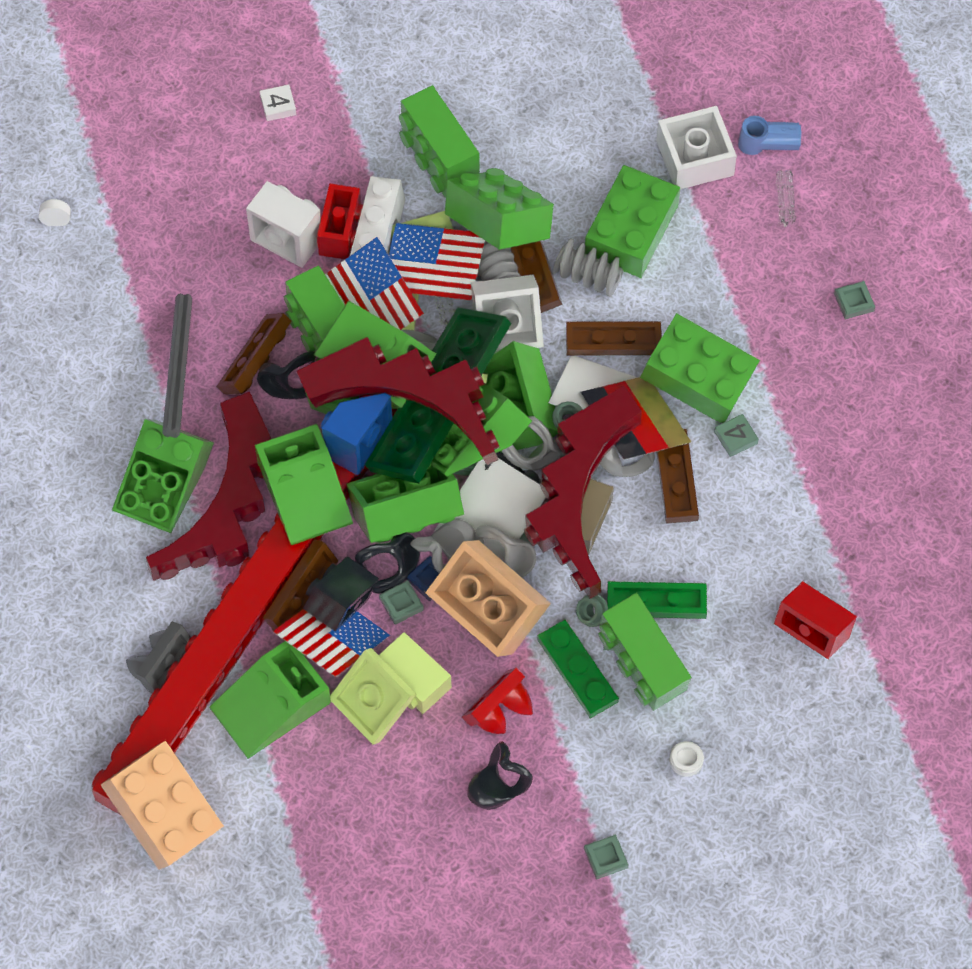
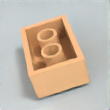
[425,540,551,657]
[101,741,224,870]

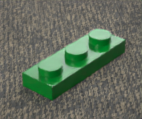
[607,581,707,619]
[537,619,619,719]

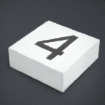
[260,85,296,121]

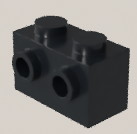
[303,556,379,632]

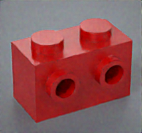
[317,183,363,259]
[774,581,857,659]

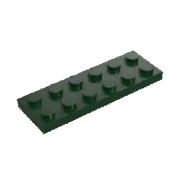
[365,307,512,484]

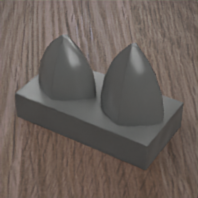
[126,621,191,693]

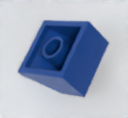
[321,393,392,476]

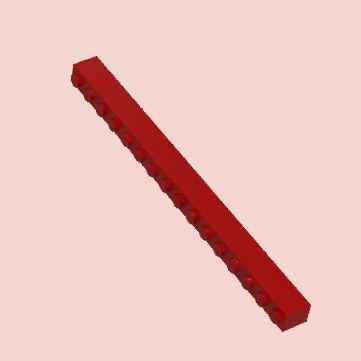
[92,395,398,815]

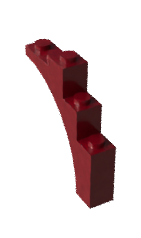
[296,337,500,465]
[523,386,642,599]
[146,391,272,581]

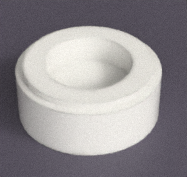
[39,199,71,226]
[669,741,704,777]

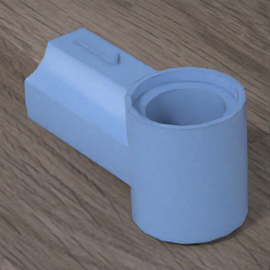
[738,116,801,155]

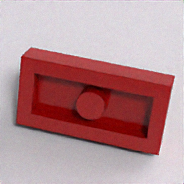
[462,667,533,734]

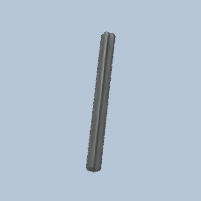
[162,293,192,438]

